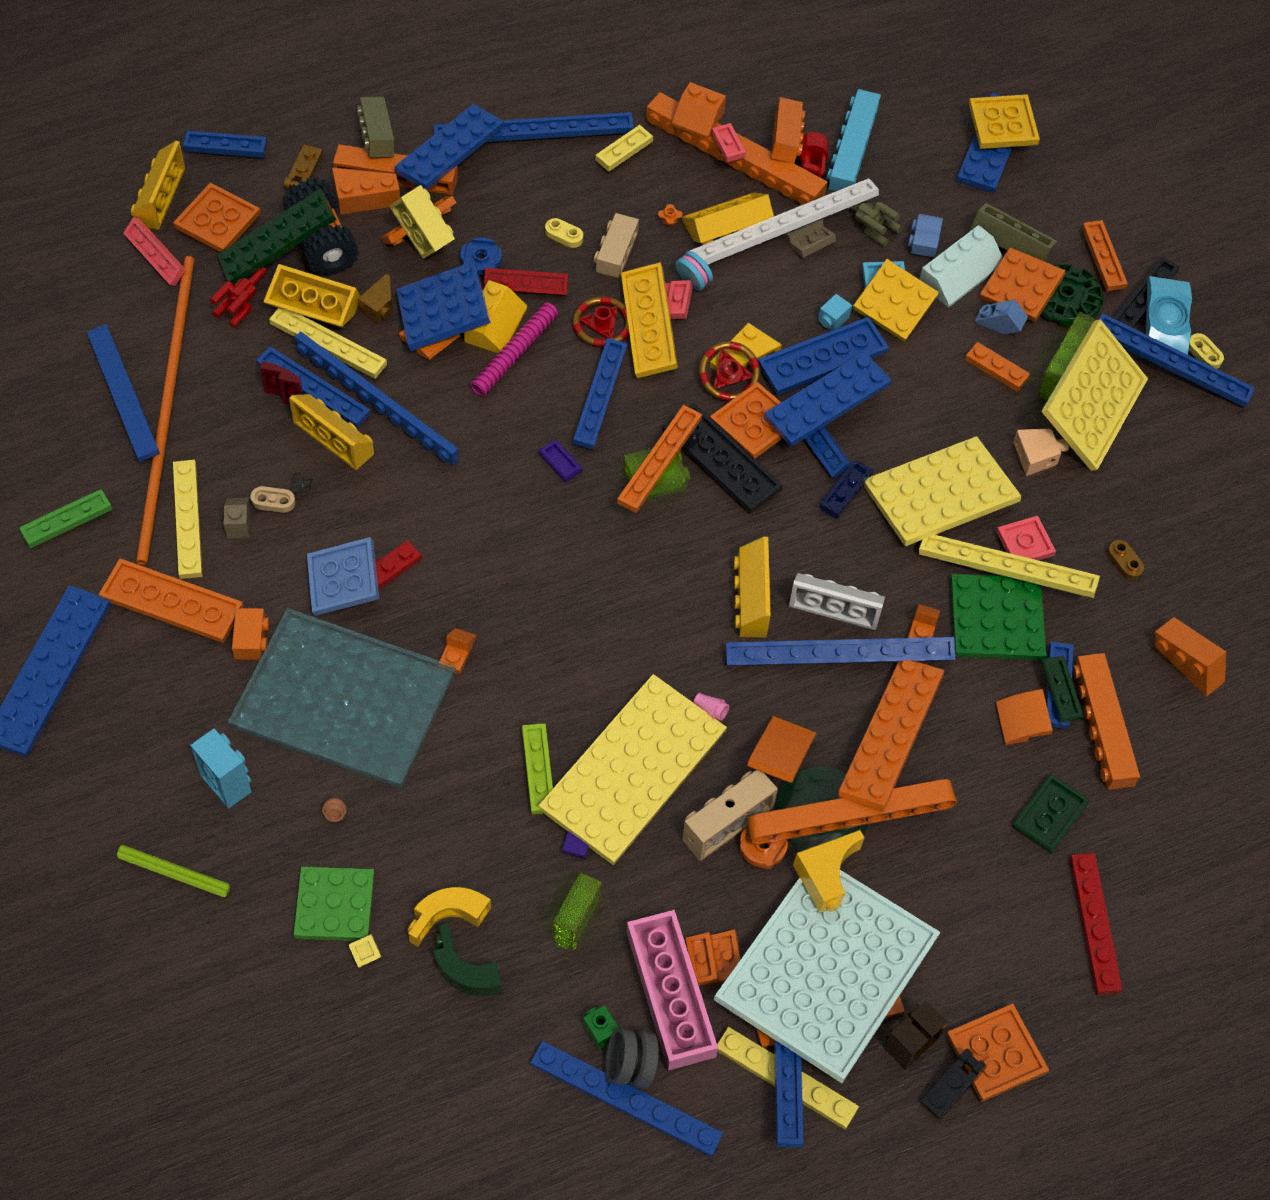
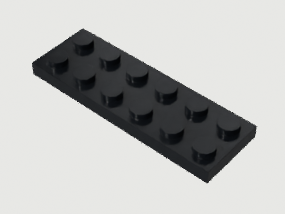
[662,403,783,514]

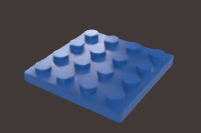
[396,261,491,351]

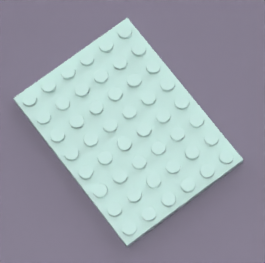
[714,870,940,1083]

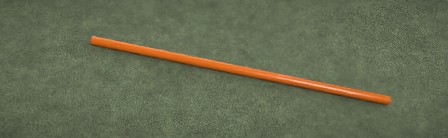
[136,256,195,565]

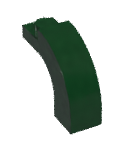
[434,923,502,996]

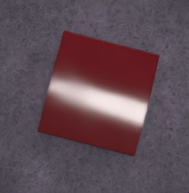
[260,361,303,405]

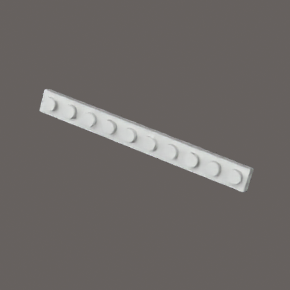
[687,178,879,265]

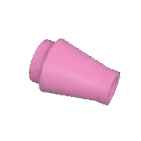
[693,693,729,721]

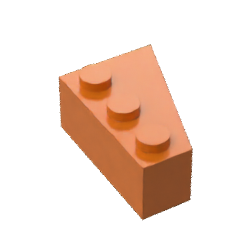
[332,168,400,215]
[1155,617,1226,697]

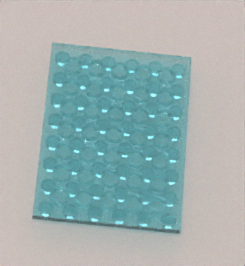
[228,608,456,788]

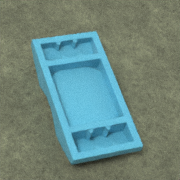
[1146,276,1192,355]

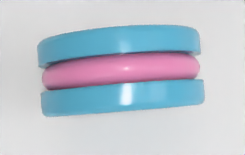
[675,251,713,291]

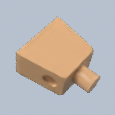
[1013,429,1069,476]

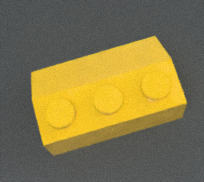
[464,280,528,354]

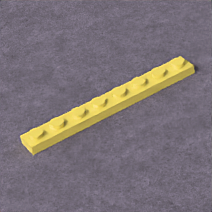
[919,535,1100,598]

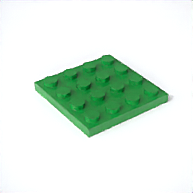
[950,574,1046,660]

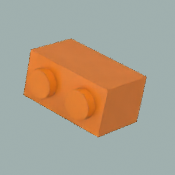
[232,608,269,660]

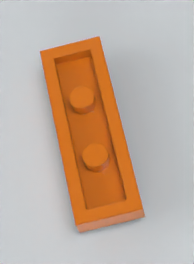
[965,342,1030,392]

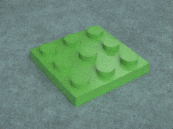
[294,866,375,941]

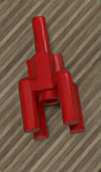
[210,267,267,328]

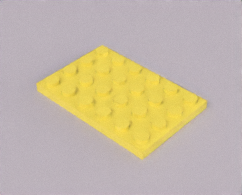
[1041,319,1148,471]
[863,436,1021,546]

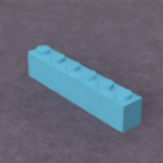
[827,89,881,191]

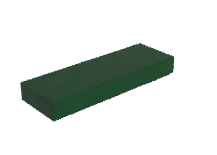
[1041,656,1084,723]

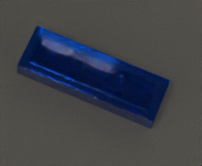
[819,459,873,519]

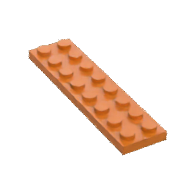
[839,660,944,811]

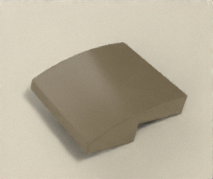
[782,218,836,258]

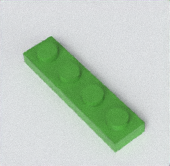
[19,489,112,549]

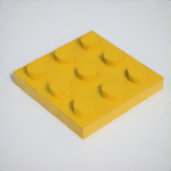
[969,94,1040,149]
[852,259,939,343]

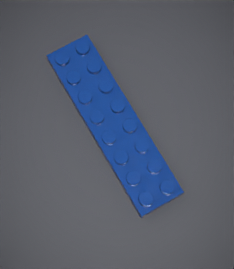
[0,585,112,757]

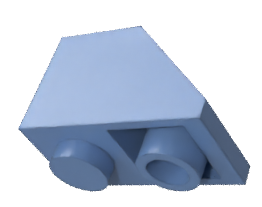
[975,299,1028,335]

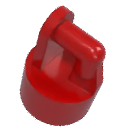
[798,132,829,178]

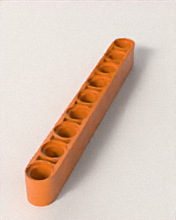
[746,779,957,845]

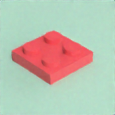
[996,516,1056,560]

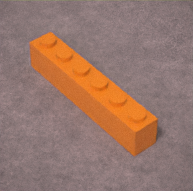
[333,144,458,195]
[1072,653,1140,790]

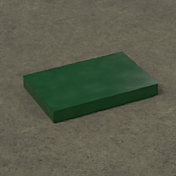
[1012,774,1090,854]

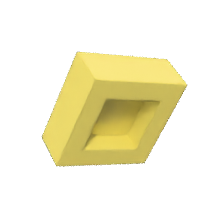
[349,934,382,968]

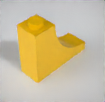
[793,830,864,913]

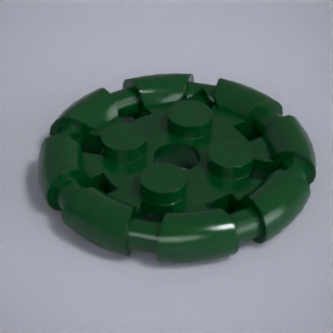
[1040,264,1104,326]

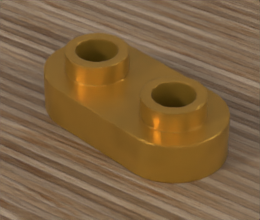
[1107,540,1144,580]

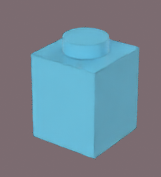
[818,294,852,331]

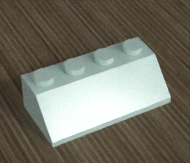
[920,225,1003,308]

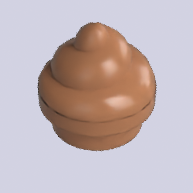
[322,797,347,822]

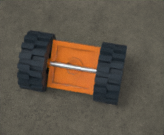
[282,178,359,276]

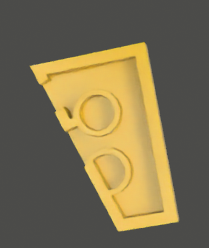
[710,323,782,371]

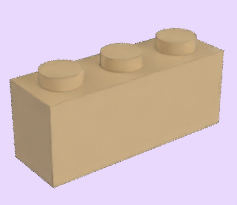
[594,213,639,278]

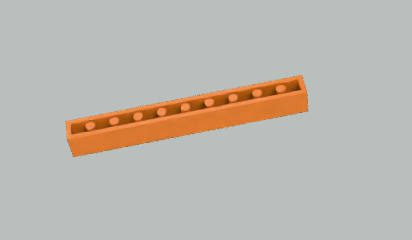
[646,92,827,205]

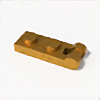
[284,145,323,190]

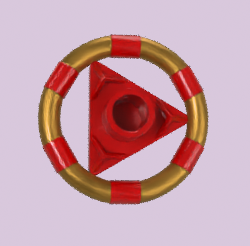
[572,296,630,347]
[699,341,760,402]

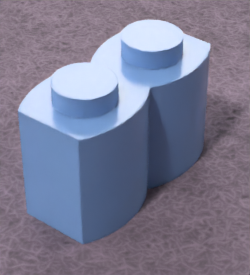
[908,214,943,258]

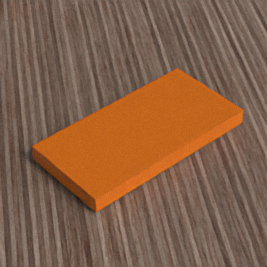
[747,716,816,783]

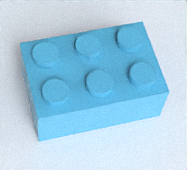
[190,729,252,809]

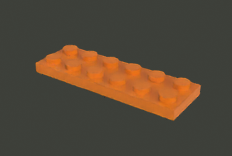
[98,558,244,643]

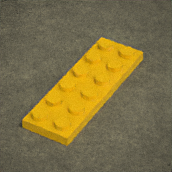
[621,262,678,378]

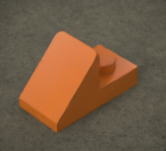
[908,604,940,638]
[439,628,477,675]

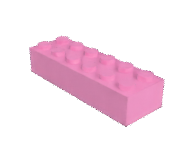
[626,910,718,1071]

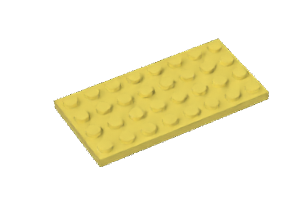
[538,674,727,865]

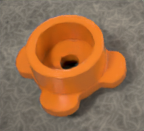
[658,204,682,225]

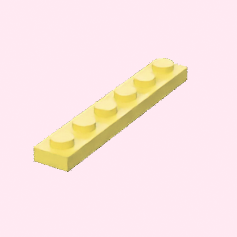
[269,308,387,379]
[173,460,203,579]
[717,1027,859,1130]

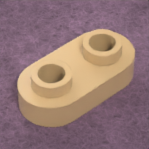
[250,486,295,513]

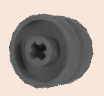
[605,1027,659,1089]

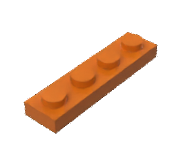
[380,196,456,246]
[1082,220,1128,292]

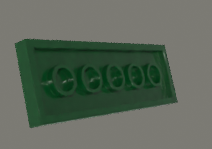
[217,188,337,285]

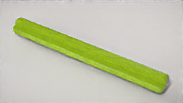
[117,845,230,897]

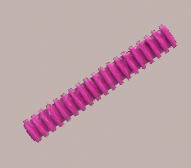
[471,302,558,396]

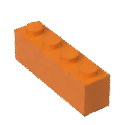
[771,97,805,163]

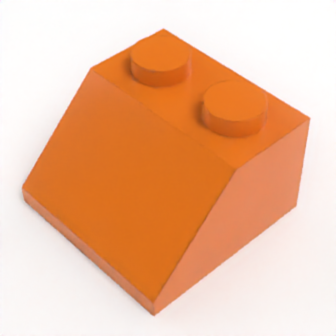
[672,82,726,139]

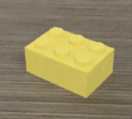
[389,185,455,259]

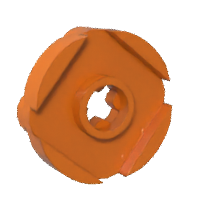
[740,825,788,869]

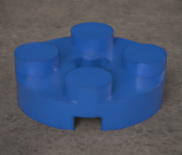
[460,237,502,275]

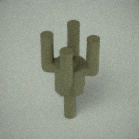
[849,202,902,247]

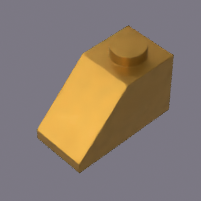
[358,273,392,324]

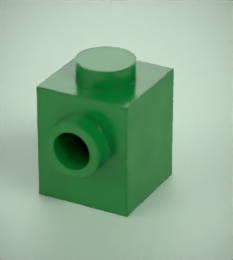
[583,1005,619,1050]

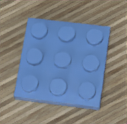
[307,537,379,616]

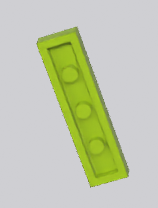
[522,724,553,815]

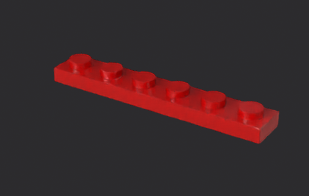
[1070,853,1123,995]

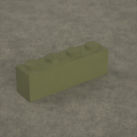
[357,97,394,158]
[970,203,1057,262]

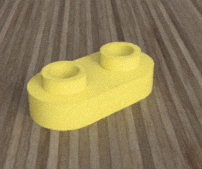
[545,218,583,248]
[1189,333,1224,369]

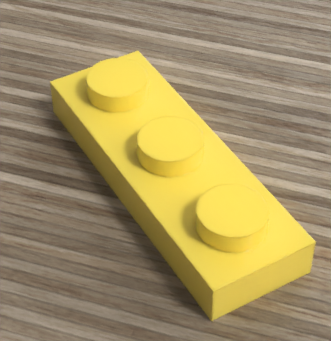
[595,125,653,172]

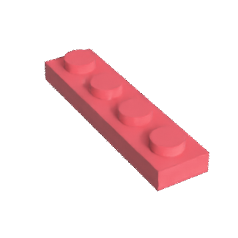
[123,217,186,286]

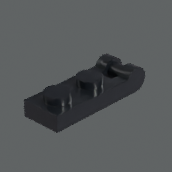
[921,1048,987,1120]

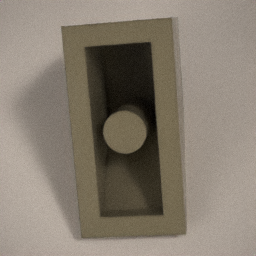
[224,497,250,538]

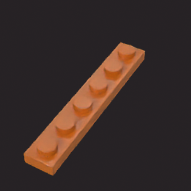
[617,405,702,513]

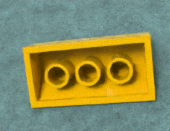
[131,141,185,230]
[681,192,774,245]
[264,264,360,327]
[289,394,374,470]
[734,537,771,638]

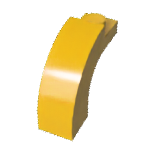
[408,887,491,947]

